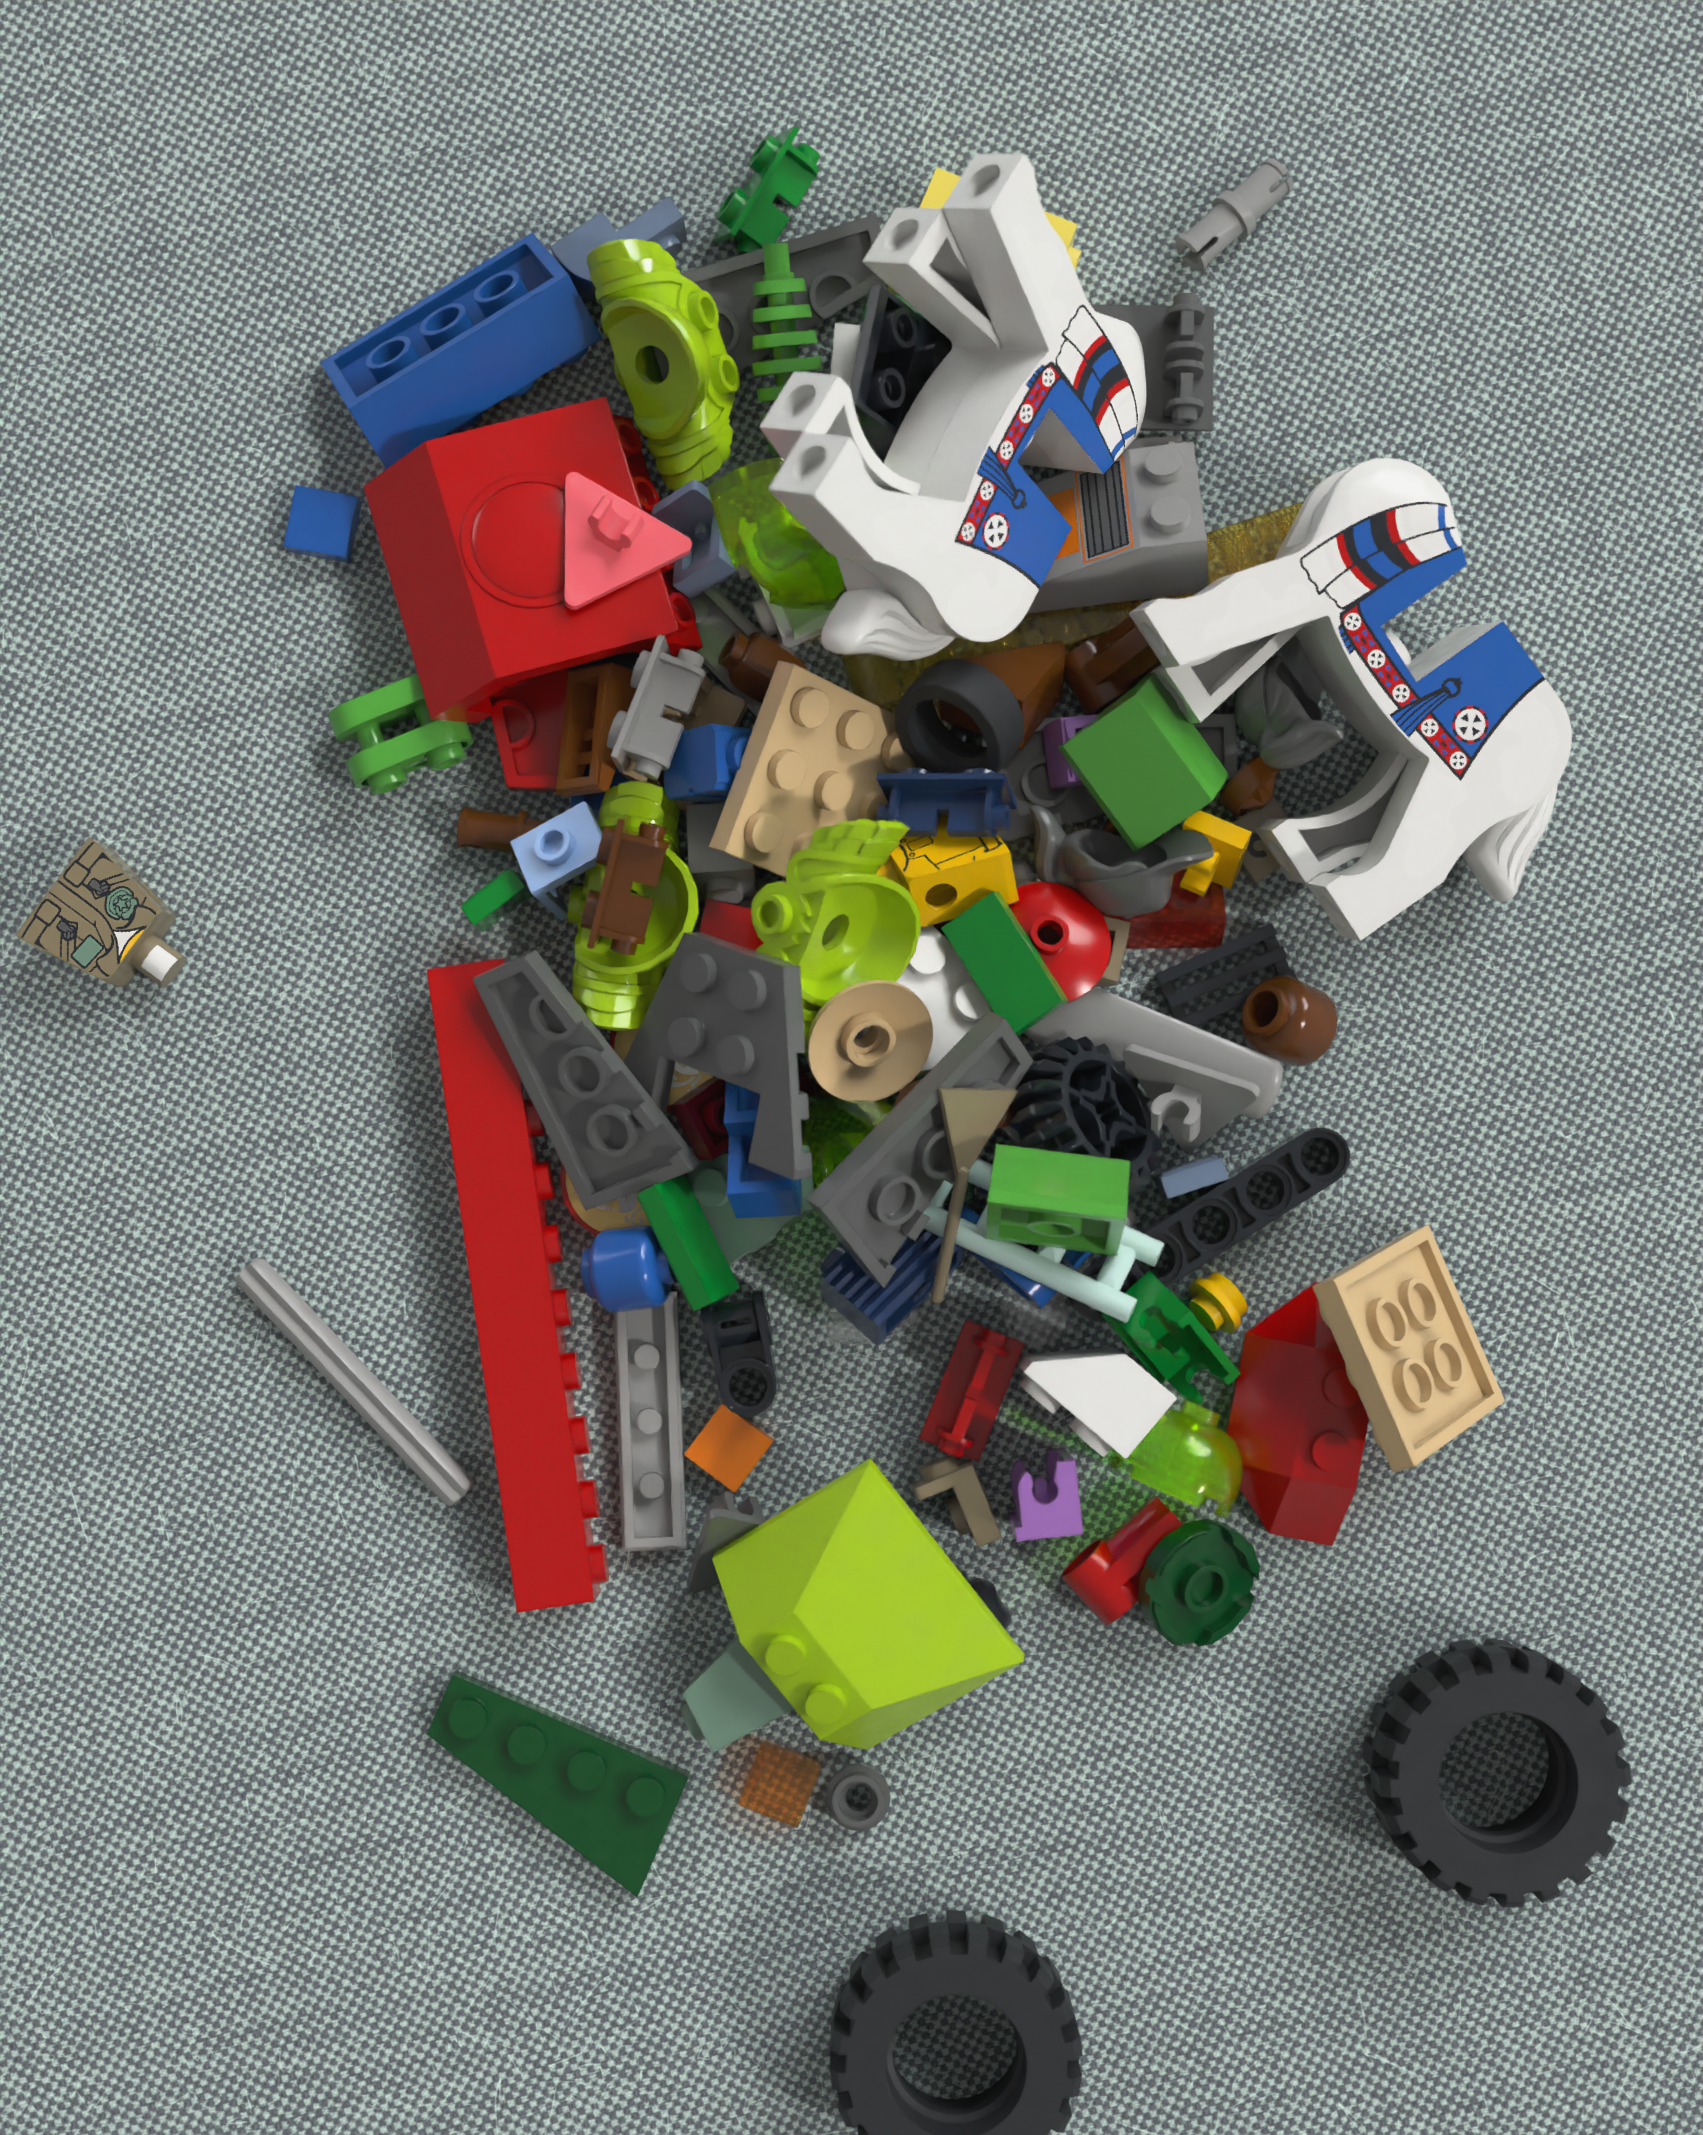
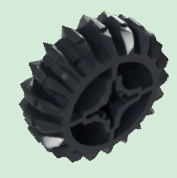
[1008,1036,1162,1200]

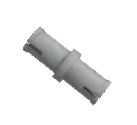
[1175,158,1294,272]

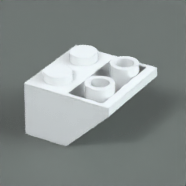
[1017,1347,1177,1459]

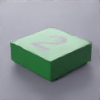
[461,869,532,932]

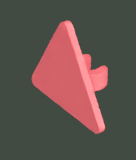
[564,472,692,610]

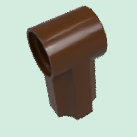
[1064,616,1161,715]

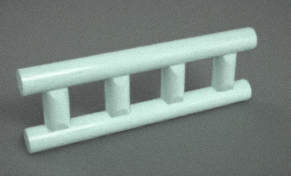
[923,1158,1165,1323]

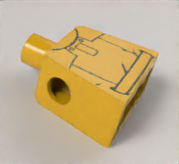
[876,815,1019,927]

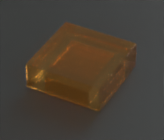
[738,1739,821,1828]

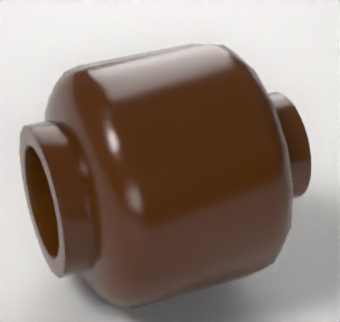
[1241,975,1338,1066]

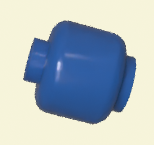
[581,1225,678,1312]

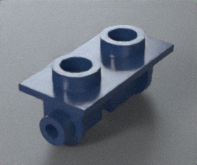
[876,768,1017,838]

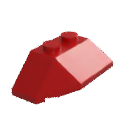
[1220,1281,1369,1546]

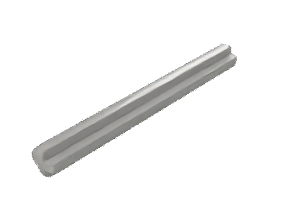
[235,1258,474,1506]

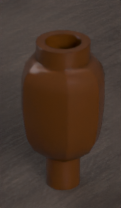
[718,631,808,703]

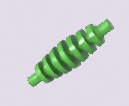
[752,243,822,461]

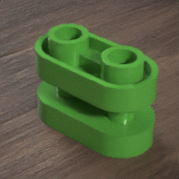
[327,673,474,795]

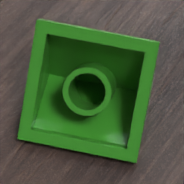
[1058,672,1229,852]
[986,1144,1130,1256]

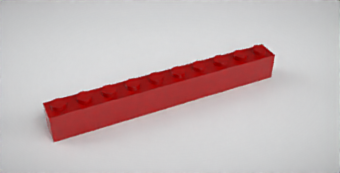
[426,958,609,1613]

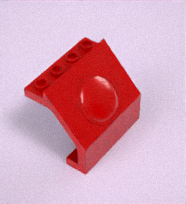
[363,396,703,723]

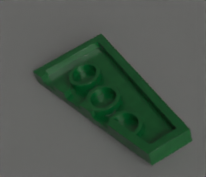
[427,1670,690,1898]

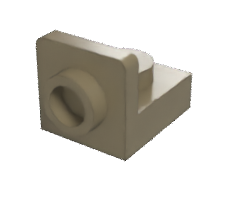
[912,1455,1002,1548]

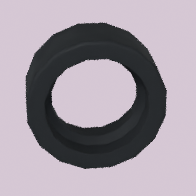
[895,659,1024,773]

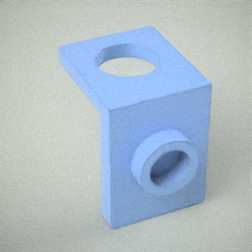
[510,801,602,921]

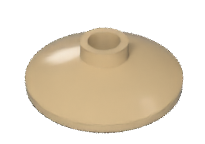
[806,980,933,1103]

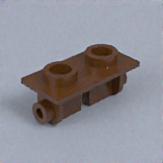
[580,814,670,955]

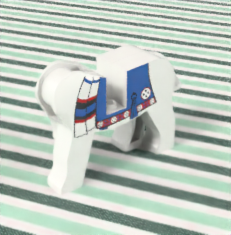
[760,153,1146,661]
[1129,458,1572,941]

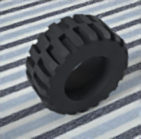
[1362,1638,1631,1908]
[829,1910,1083,2135]

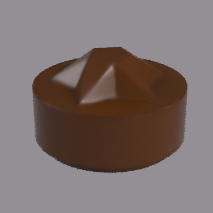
[1220,755,1280,818]

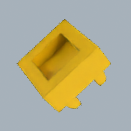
[1180,810,1252,896]

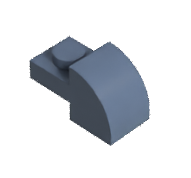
[550,196,687,303]

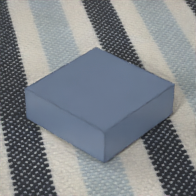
[1153,1155,1229,1199]

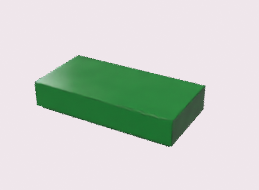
[941,891,1069,1036]
[637,1174,740,1312]

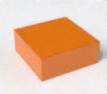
[684,1402,774,1493]

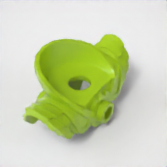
[586,239,740,490]
[567,781,699,1031]
[751,819,921,1056]

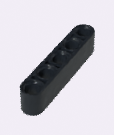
[1068,1128,1350,1322]

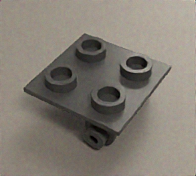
[1090,293,1214,432]

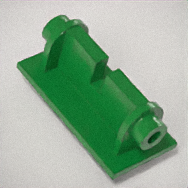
[712,126,820,255]

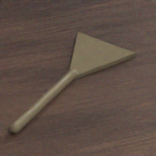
[931,1088,1018,1303]

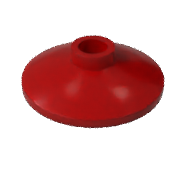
[1008,882,1111,1005]

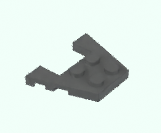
[623,932,812,1180]

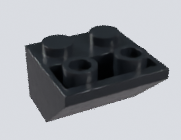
[849,284,952,463]

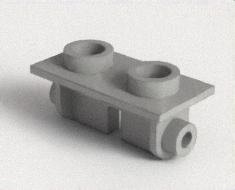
[607,634,706,780]

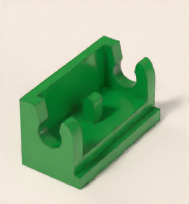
[1101,1271,1241,1404]

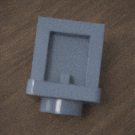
[652,480,740,599]

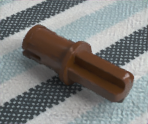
[457,806,547,861]

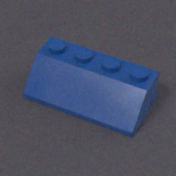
[320,233,602,469]

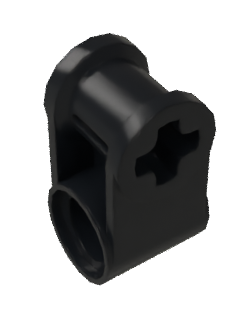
[700,1288,779,1416]

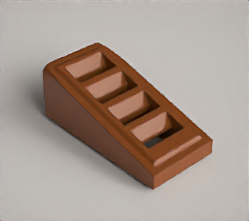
[556,662,637,797]

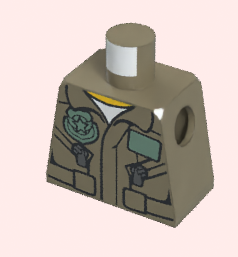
[15,837,186,987]

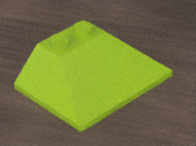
[712,1458,1025,1750]

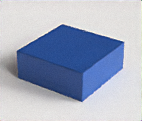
[283,485,362,563]

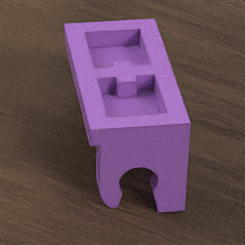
[1008,1448,1083,1541]

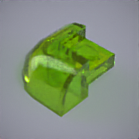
[707,457,848,611]

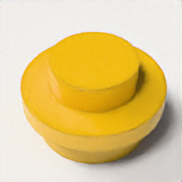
[1189,1272,1248,1334]

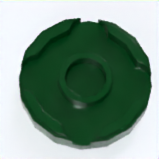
[1138,1519,1260,1647]

